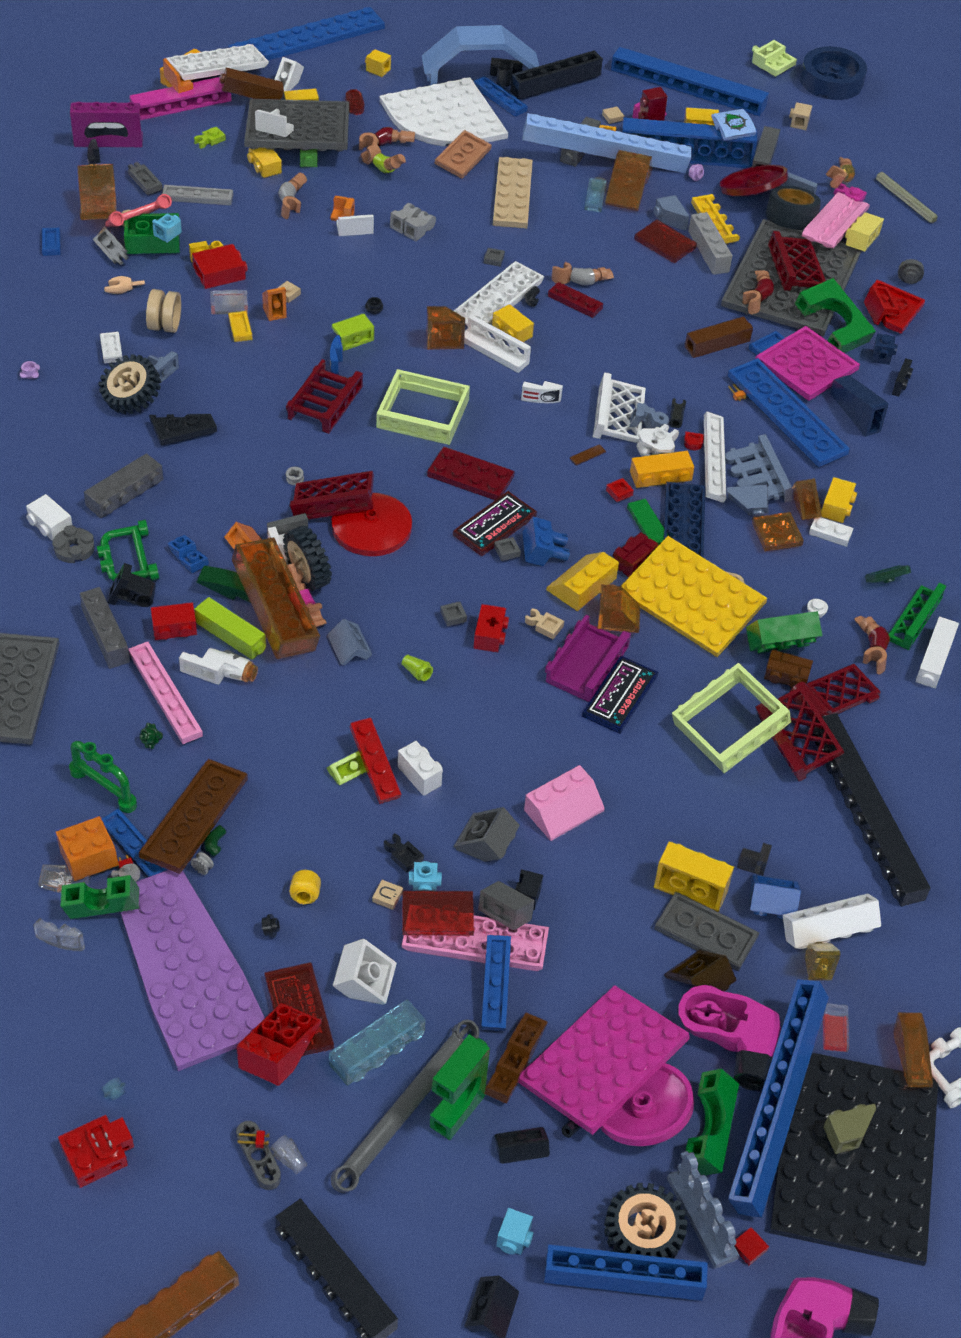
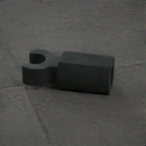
[669,398,686,428]

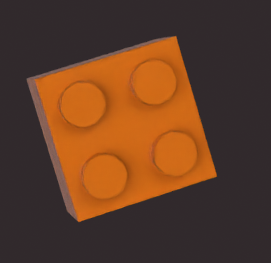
[56,816,119,882]

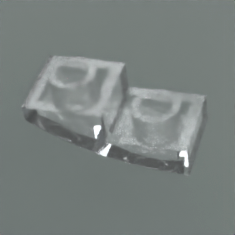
[33,918,85,951]

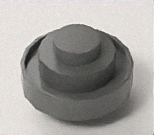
[898,259,924,284]

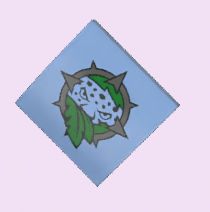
[712,109,757,141]

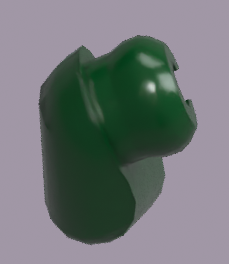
[204,825,226,856]

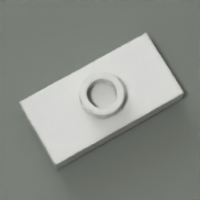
[100,332,123,363]

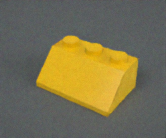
[546,552,619,611]

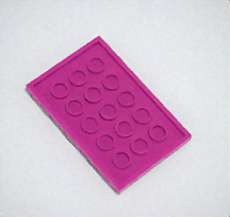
[519,985,690,1135]

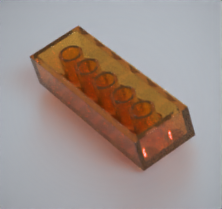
[232,537,320,659]

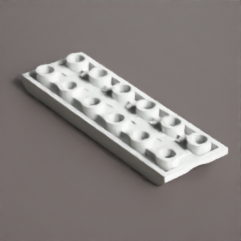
[166,44,269,81]
[450,261,544,331]

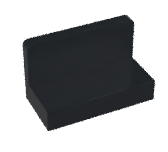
[464,1275,519,1338]

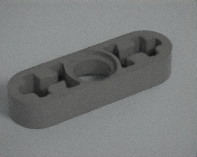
[236,1121,281,1190]

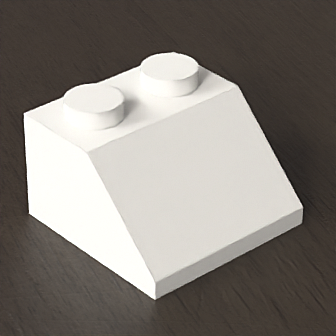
[333,939,397,1005]

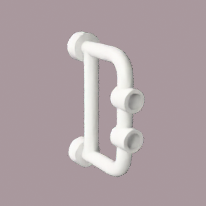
[924,1027,961,1108]

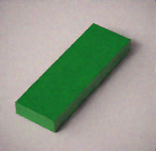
[627,499,668,546]

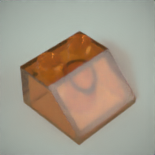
[426,306,465,349]
[597,584,640,633]

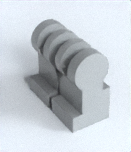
[390,203,436,241]

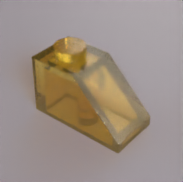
[805,942,841,980]

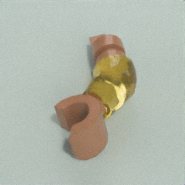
[826,157,855,188]

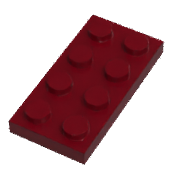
[427,447,515,501]

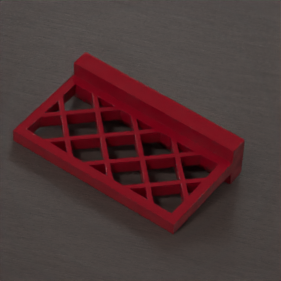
[768,231,826,291]
[290,471,374,519]
[755,686,844,782]

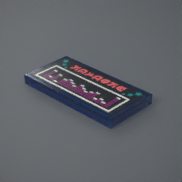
[582,656,659,734]

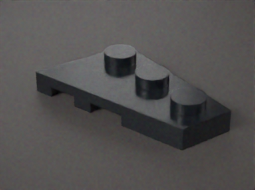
[149,414,217,446]

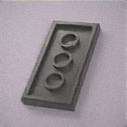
[654,892,759,971]

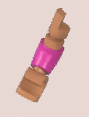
[284,563,327,629]

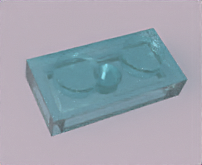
[585,178,607,212]

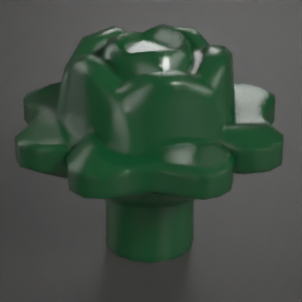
[139,723,163,749]

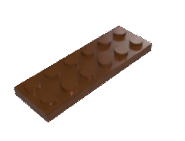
[139,759,248,874]

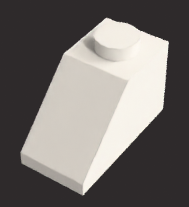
[274,57,304,91]

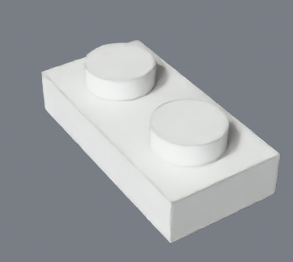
[809,516,854,547]

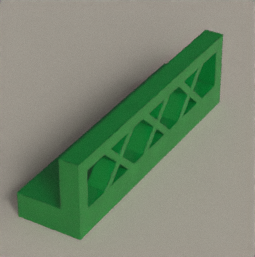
[889,583,946,650]

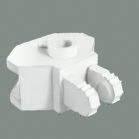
[636,424,679,456]

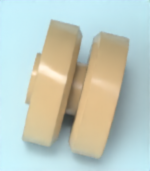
[146,289,181,333]

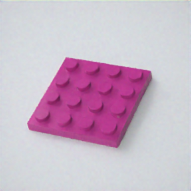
[755,326,860,401]

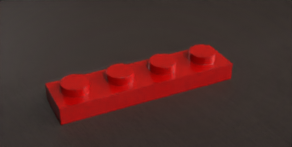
[349,717,402,804]

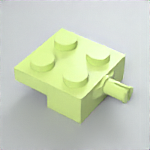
[752,40,797,76]

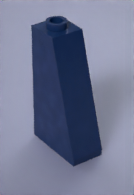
[830,375,889,437]

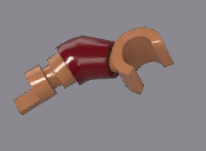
[359,127,415,150]
[743,270,774,314]
[854,616,890,674]

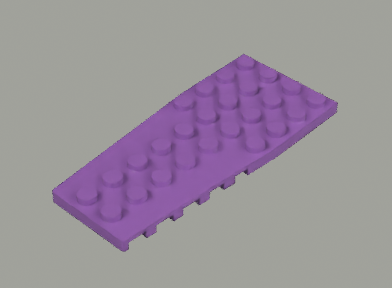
[120,870,265,1071]

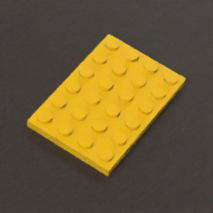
[618,536,767,657]

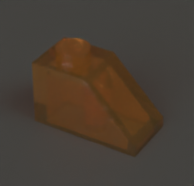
[792,479,822,520]

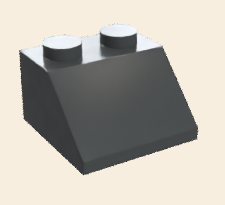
[454,807,520,862]

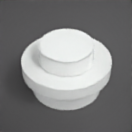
[807,599,828,618]

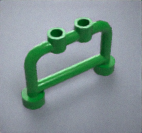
[97,519,159,581]
[69,741,137,813]

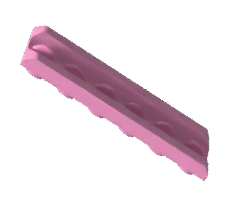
[802,192,870,249]
[402,906,549,971]

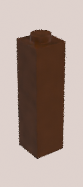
[219,67,284,99]
[685,316,753,358]

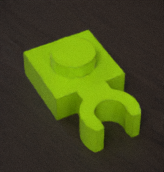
[194,127,226,149]

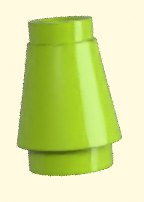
[402,655,433,681]

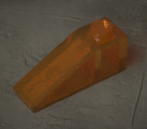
[893,1012,933,1087]

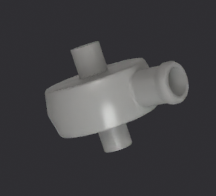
[111,864,141,882]

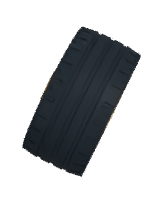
[766,186,821,230]

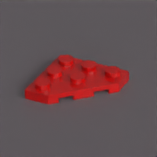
[869,280,925,334]

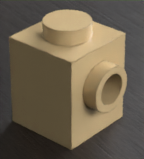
[789,102,812,130]

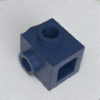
[871,333,898,365]

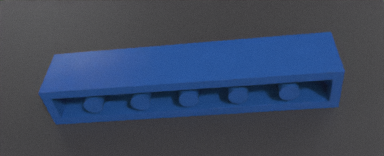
[544,1244,707,1301]

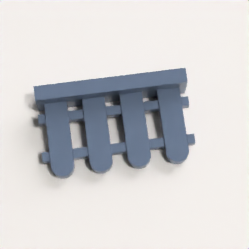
[725,434,792,503]
[667,1151,739,1269]

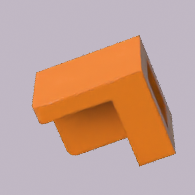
[331,196,355,221]

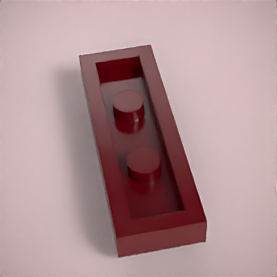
[548,282,603,318]

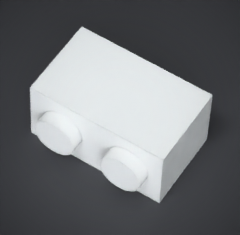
[26,494,72,541]

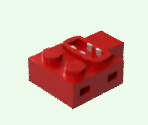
[58,1115,134,1188]

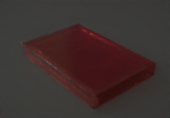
[634,219,697,263]
[402,891,474,936]

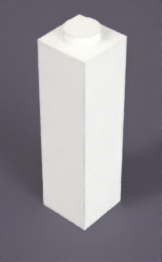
[915,617,959,689]

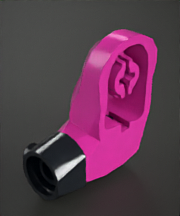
[679,985,781,1091]
[770,1277,879,1338]

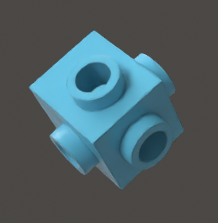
[409,861,442,898]

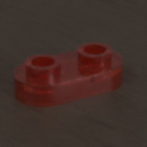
[345,89,365,115]

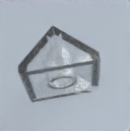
[210,290,248,315]

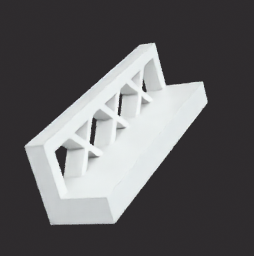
[460,315,531,373]

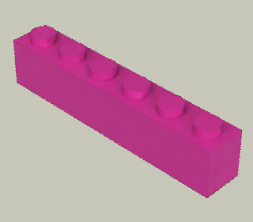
[129,77,232,120]

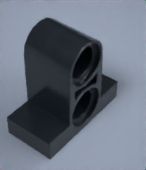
[490,58,523,87]
[107,563,156,607]

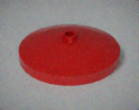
[332,493,412,556]

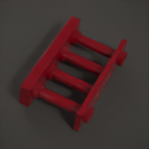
[286,359,363,434]

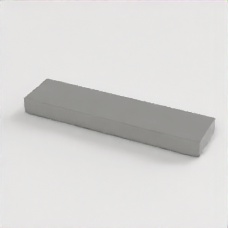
[162,185,234,205]

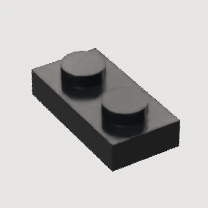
[892,358,913,397]

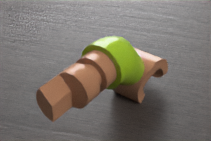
[360,143,406,173]

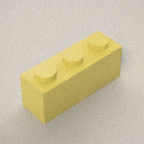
[845,212,884,252]

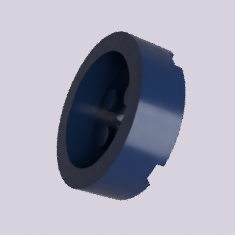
[800,46,867,100]

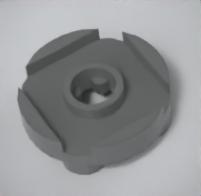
[52,525,95,563]

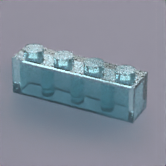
[329,999,426,1086]

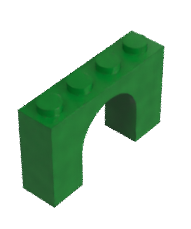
[794,278,876,353]
[430,1034,490,1140]

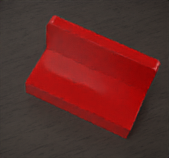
[864,285,900,325]

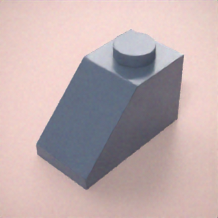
[654,195,689,230]
[727,485,769,517]

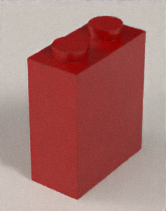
[192,244,248,289]

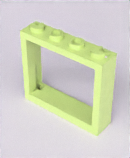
[376,369,470,445]
[672,663,791,773]

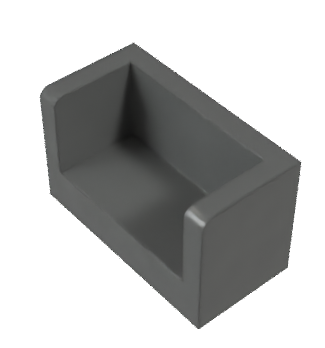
[478,881,534,930]

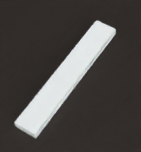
[704,412,726,503]

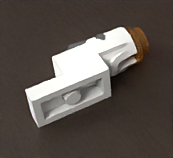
[179,648,258,685]

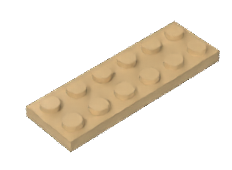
[493,157,533,228]

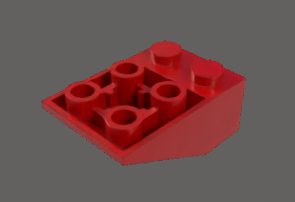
[237,1003,321,1086]

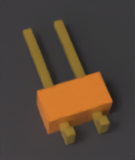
[728,384,746,401]

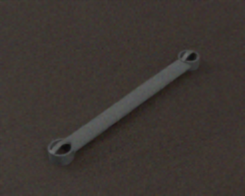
[330,1019,479,1193]

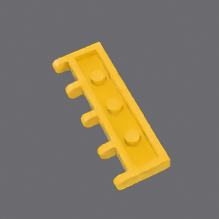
[691,194,740,243]

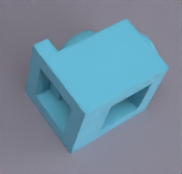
[152,213,182,243]

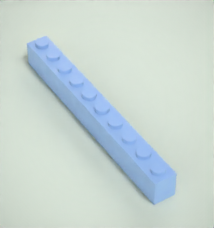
[522,113,691,173]

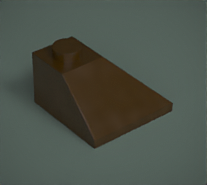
[664,950,737,992]

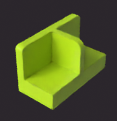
[332,314,374,351]

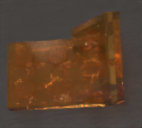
[605,150,652,211]
[78,164,117,220]

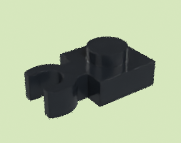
[383,833,424,873]

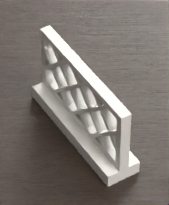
[593,372,646,443]

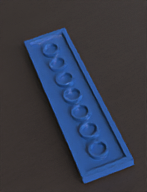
[727,358,850,467]

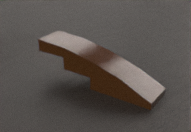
[484,1013,548,1104]

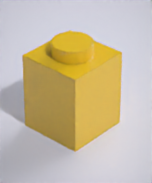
[365,49,391,77]

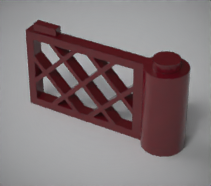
[790,664,881,721]

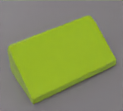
[326,751,367,786]

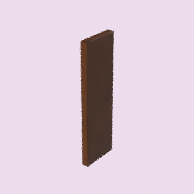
[570,444,606,465]

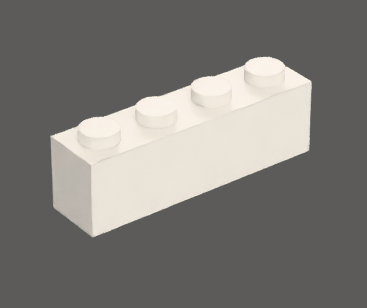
[783,894,881,949]

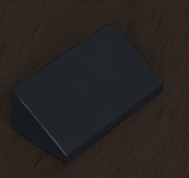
[494,1127,550,1164]

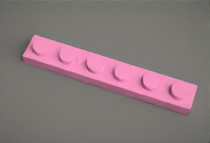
[128,642,203,744]

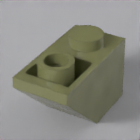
[824,1104,876,1154]

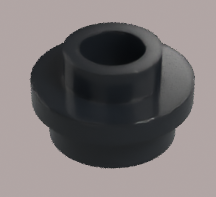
[365,297,383,314]
[262,914,280,938]

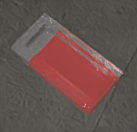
[823,1003,849,1052]

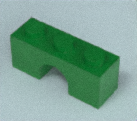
[61,875,139,919]

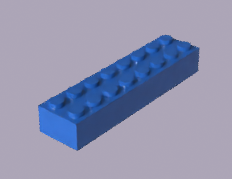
[622,117,757,168]

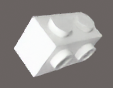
[398,741,443,796]

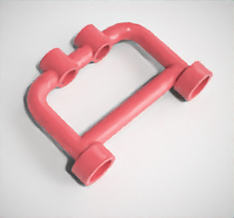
[105,194,172,228]

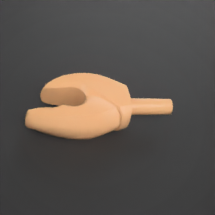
[104,276,145,294]

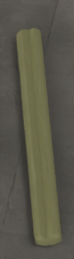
[876,172,938,223]

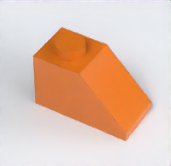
[262,287,287,321]

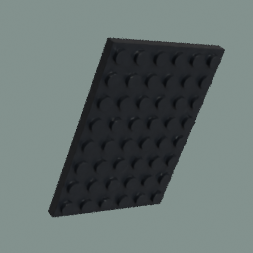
[769,1053,938,1266]

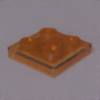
[752,512,804,551]

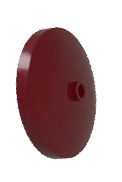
[720,165,788,196]

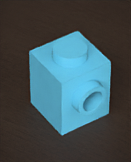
[496,1208,534,1255]

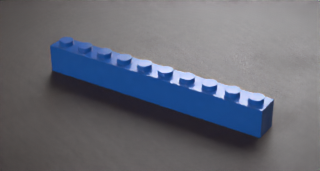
[611,47,769,116]
[728,979,829,1218]

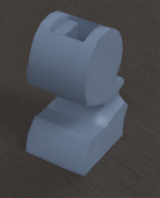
[629,403,669,429]

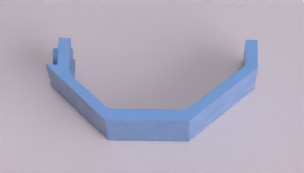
[422,25,539,86]

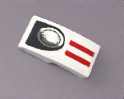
[521,381,563,403]

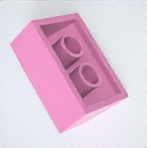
[524,765,605,841]

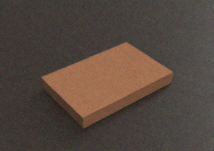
[435,130,492,179]

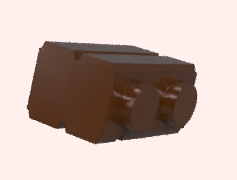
[764,650,813,688]

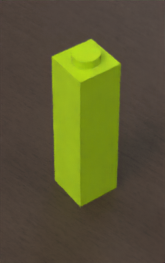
[194,597,266,660]

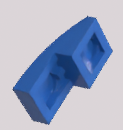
[330,335,343,375]

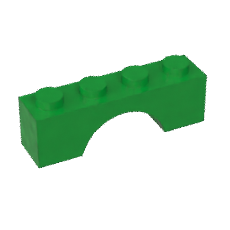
[686,1068,739,1176]

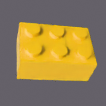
[654,841,734,912]

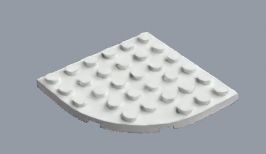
[380,78,508,146]

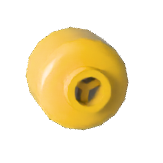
[289,870,321,904]

